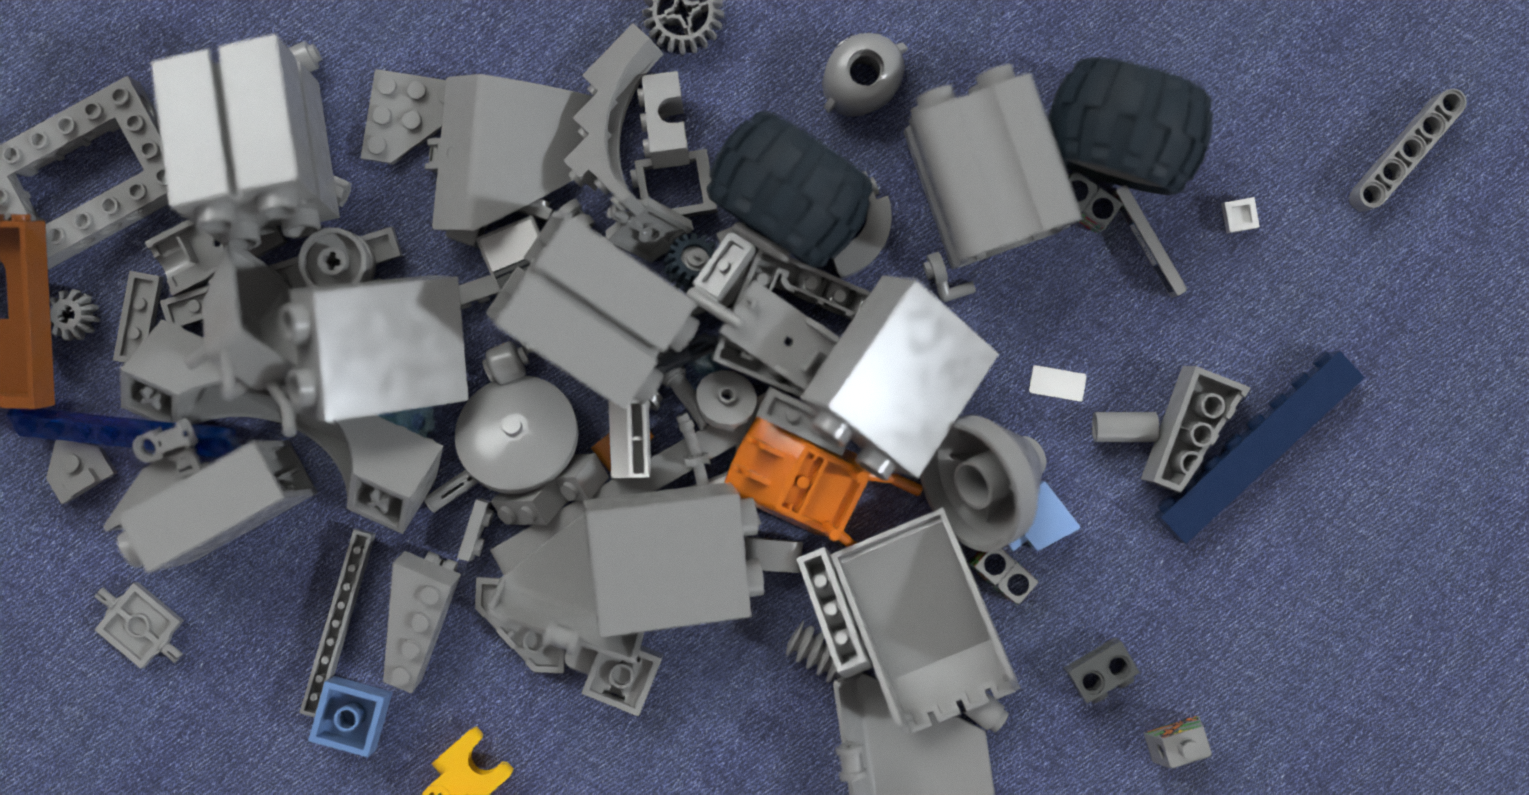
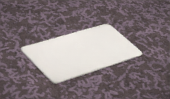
[1029,365,1087,401]

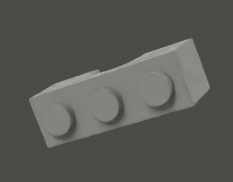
[637,71,690,169]

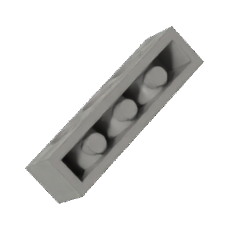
[796,547,873,678]

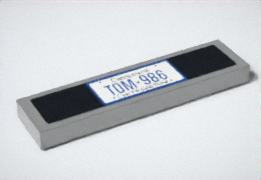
[1110,185,1187,298]

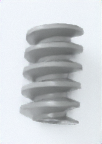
[785,620,841,683]

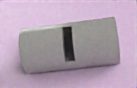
[1092,412,1159,442]

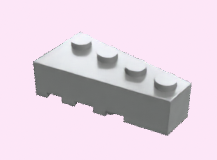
[1141,366,1251,492]
[383,551,461,694]

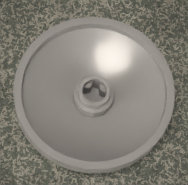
[455,375,578,494]

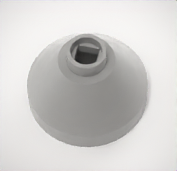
[920,415,1046,551]

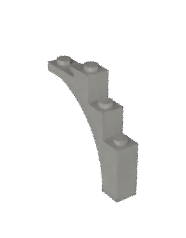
[563,23,663,217]

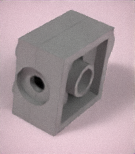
[564,644,664,717]

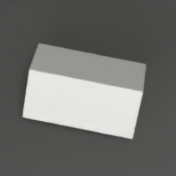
[609,399,651,478]

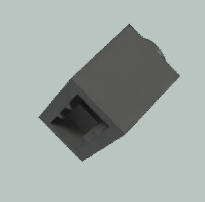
[1063,637,1140,704]

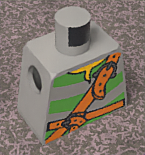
[1143,716,1212,768]

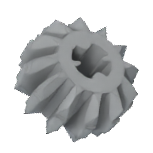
[49,289,100,341]

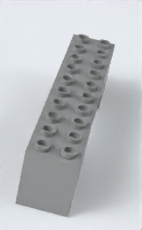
[120,320,443,534]

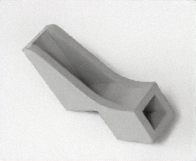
[491,454,609,525]

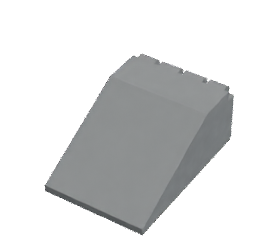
[830,508,1021,735]

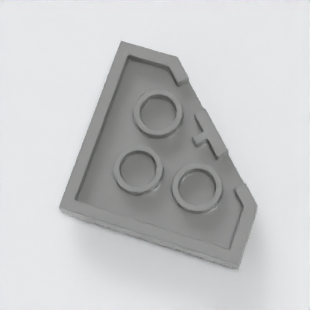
[361,69,446,165]
[475,577,566,673]

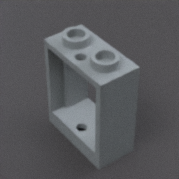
[630,149,718,218]

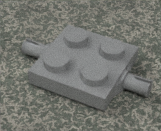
[606,197,693,263]
[94,582,184,669]

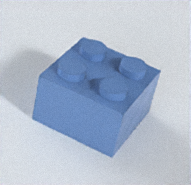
[308,676,392,758]

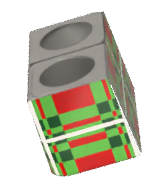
[968,548,1039,605]

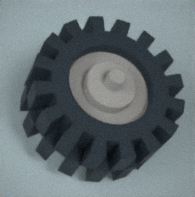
[664,233,717,293]

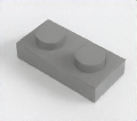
[457,498,494,562]

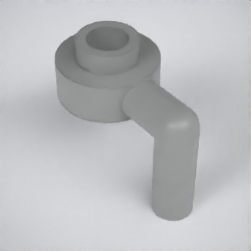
[923,251,976,302]

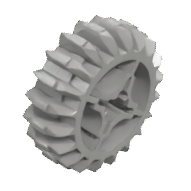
[642,0,724,55]

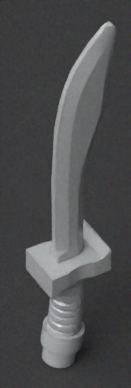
[676,412,711,486]

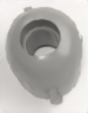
[822,33,908,117]

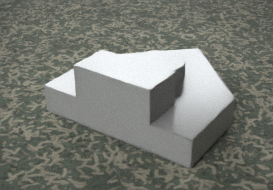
[46,437,117,504]

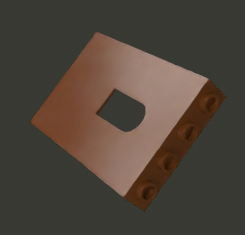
[0,214,55,409]

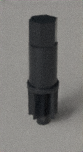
[654,333,718,374]

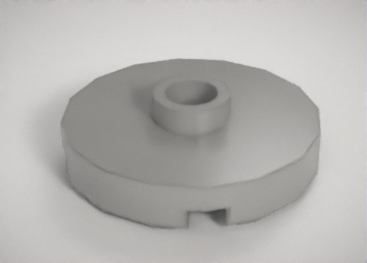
[695,370,757,430]

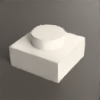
[1221,197,1260,233]

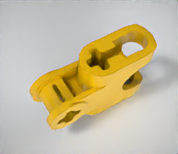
[422,726,514,795]

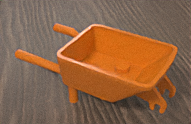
[724,416,923,547]

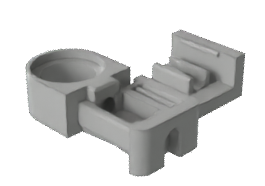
[133,418,209,478]

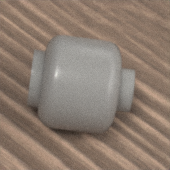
[482,341,530,385]

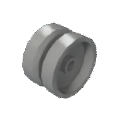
[299,228,376,287]

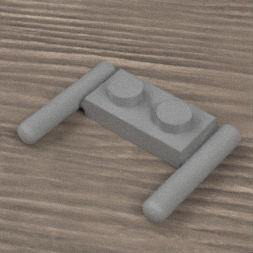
[686,222,791,329]

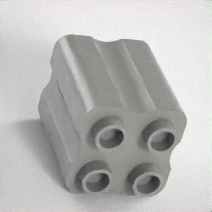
[903,64,1082,270]

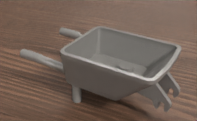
[184,243,298,436]

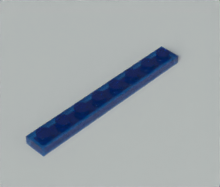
[7,408,242,458]

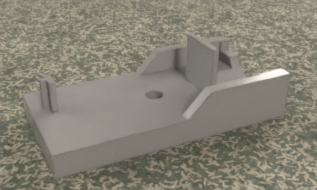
[145,220,287,296]
[718,280,840,392]

